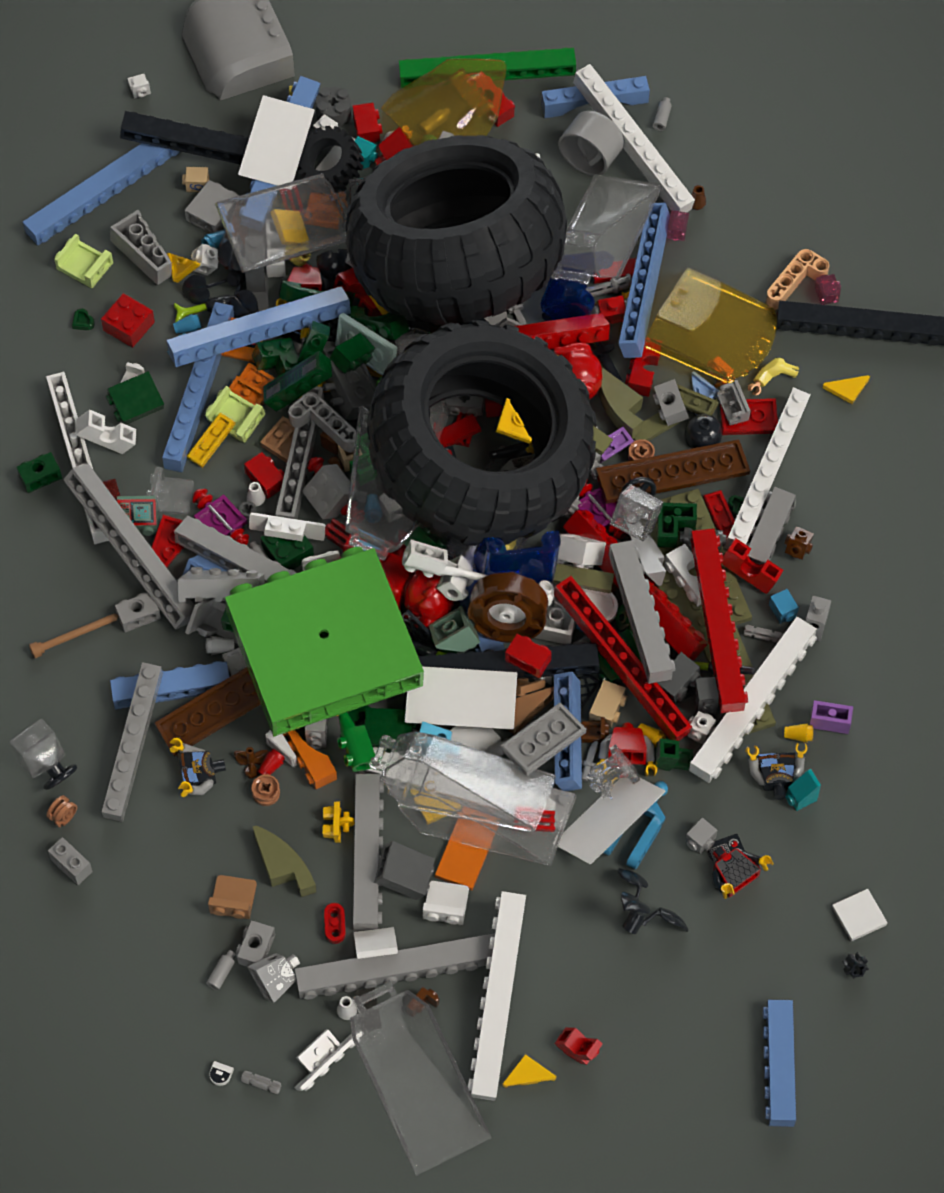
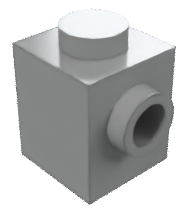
[685,818,718,854]

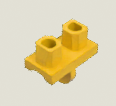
[323,802,355,843]

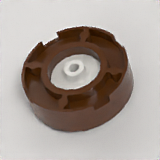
[468,572,549,643]

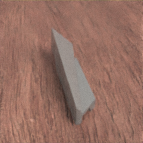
[620,509,666,586]

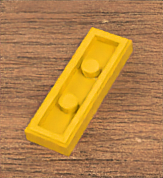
[187,413,236,468]

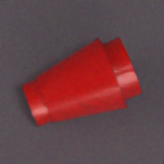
[257,749,285,775]

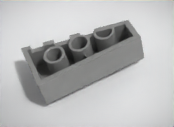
[110,210,172,285]
[746,487,796,564]
[178,567,265,602]

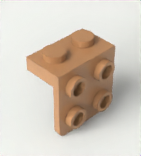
[208,875,257,919]

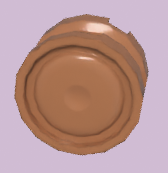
[628,439,655,461]
[252,774,280,806]
[46,795,78,827]

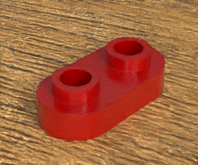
[324,903,346,944]

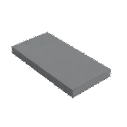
[500,703,587,776]

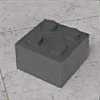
[657,652,700,704]

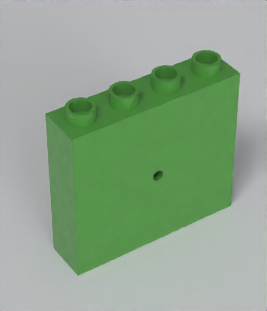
[225,547,424,737]

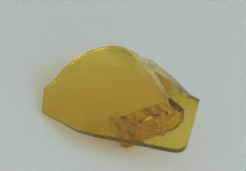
[381,58,506,146]

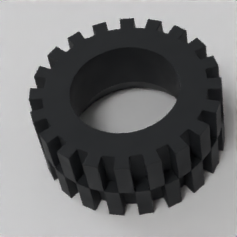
[297,126,364,194]

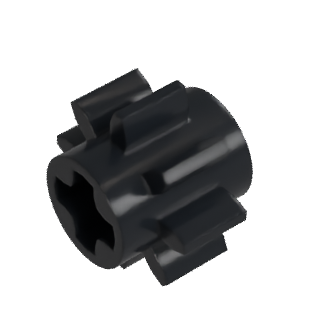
[842,952,869,979]

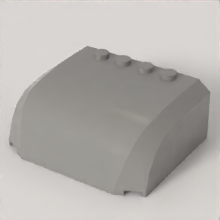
[182,0,295,101]

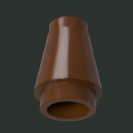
[691,185,706,210]

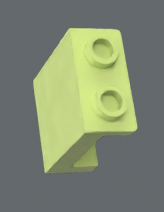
[55,234,113,288]
[205,386,266,444]

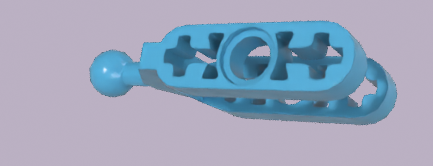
[603,781,668,870]

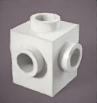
[191,244,219,276]
[688,711,716,745]

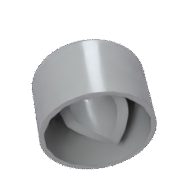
[558,111,624,176]

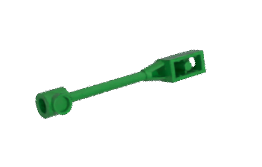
[337,712,377,772]

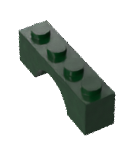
[347,306,410,340]

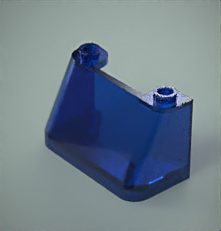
[540,251,613,320]
[473,531,561,584]

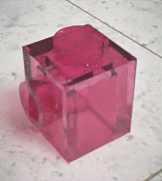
[667,210,689,241]
[815,274,841,305]

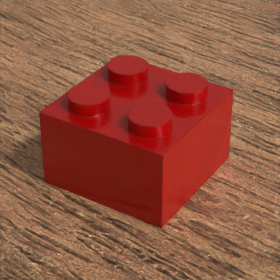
[101,293,155,348]

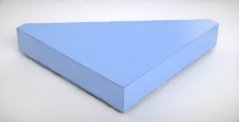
[692,371,720,416]

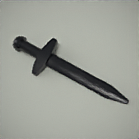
[592,342,623,382]

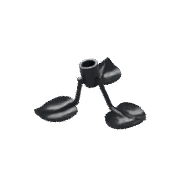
[182,236,259,318]
[617,868,688,934]

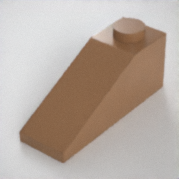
[507,687,554,735]

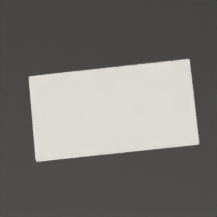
[238,95,315,189]
[405,667,517,729]
[553,771,666,864]

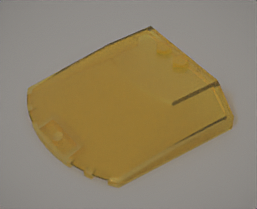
[645,267,777,383]

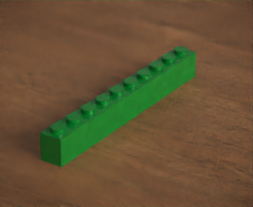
[399,48,576,88]

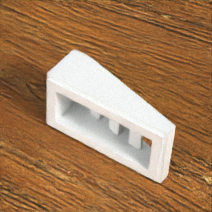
[265,730,297,767]

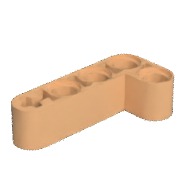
[766,249,829,310]

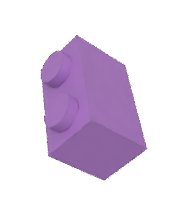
[810,700,853,734]

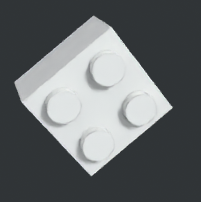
[550,534,606,568]

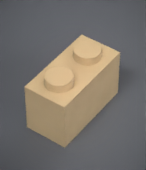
[589,680,628,729]

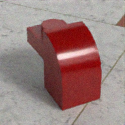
[554,1027,602,1065]

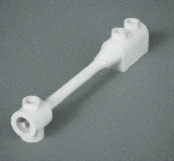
[402,540,554,607]
[437,545,477,601]

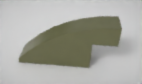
[598,368,643,439]
[252,825,316,897]

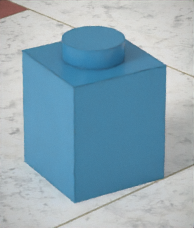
[769,589,799,623]

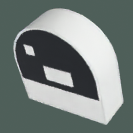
[210,1061,234,1086]

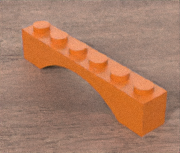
[283,730,337,789]

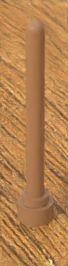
[29,614,118,659]

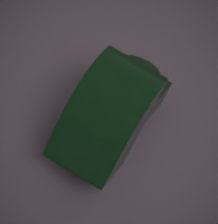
[656,738,693,771]

